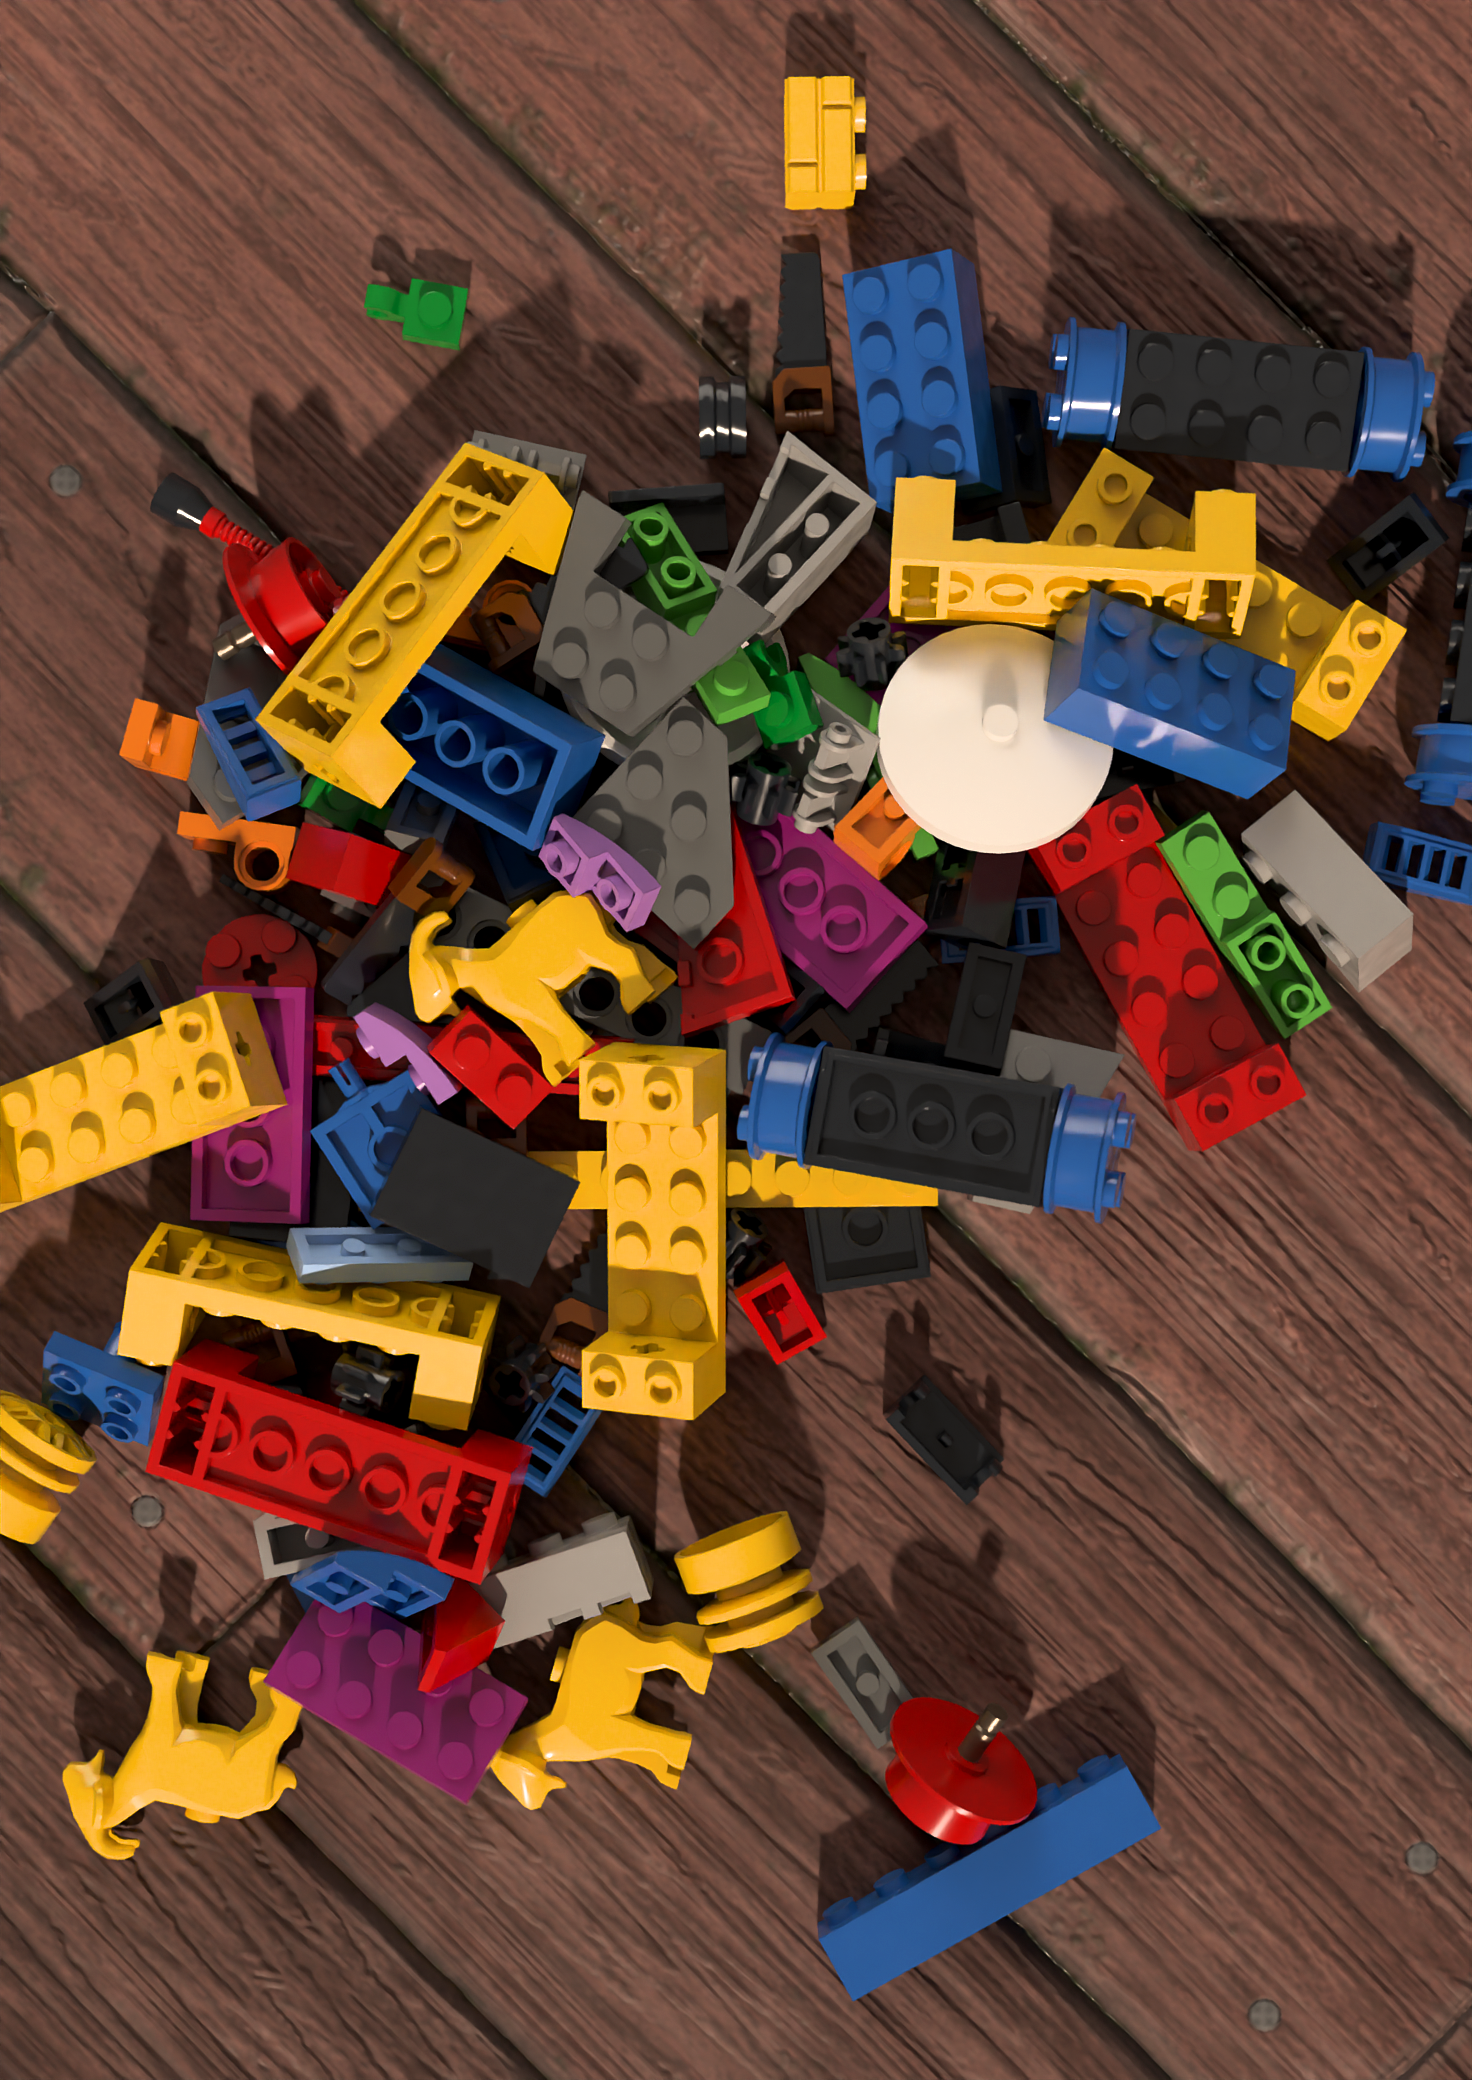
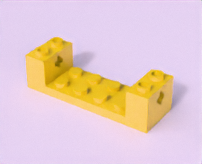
[255,442,575,809]
[1047,447,1407,742]
[889,476,1256,639]
[0,991,288,1213]
[579,1042,726,1420]
[117,1222,501,1431]

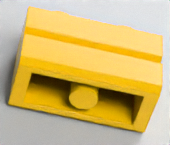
[784,76,866,210]

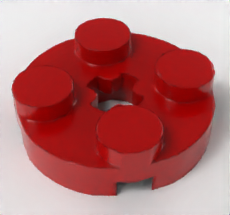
[202,914,321,993]

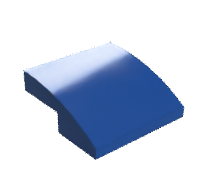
[290,1550,454,1621]

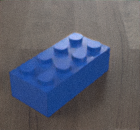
[842,248,1003,514]
[1043,588,1296,799]
[380,643,606,851]

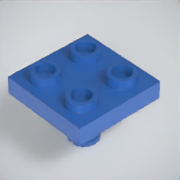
[41,1321,164,1446]

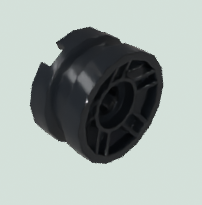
[699,376,746,459]

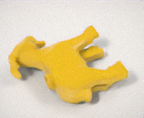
[409,890,678,1087]
[490,1597,715,1810]
[63,1650,303,1860]

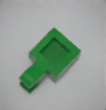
[364,278,469,351]
[743,639,824,750]
[296,774,394,835]

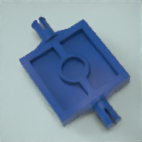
[310,1058,443,1230]

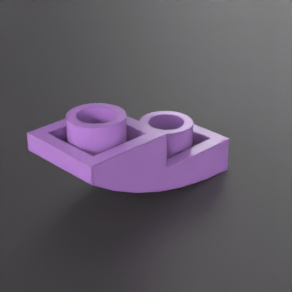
[538,814,662,932]
[354,1002,465,1105]

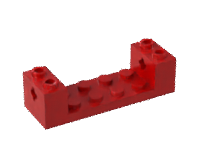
[1026,784,1307,1151]
[145,1339,533,1585]

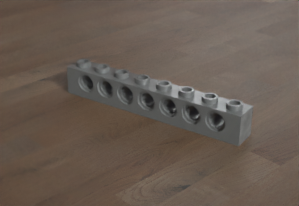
[320,831,772,1100]

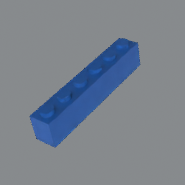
[817,1754,1161,2001]

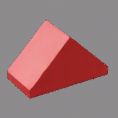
[285,822,412,907]
[733,1259,827,1365]
[417,1572,505,1693]

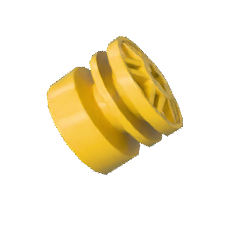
[0,1390,97,1544]
[674,1511,824,1653]

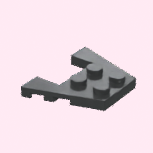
[532,490,776,737]

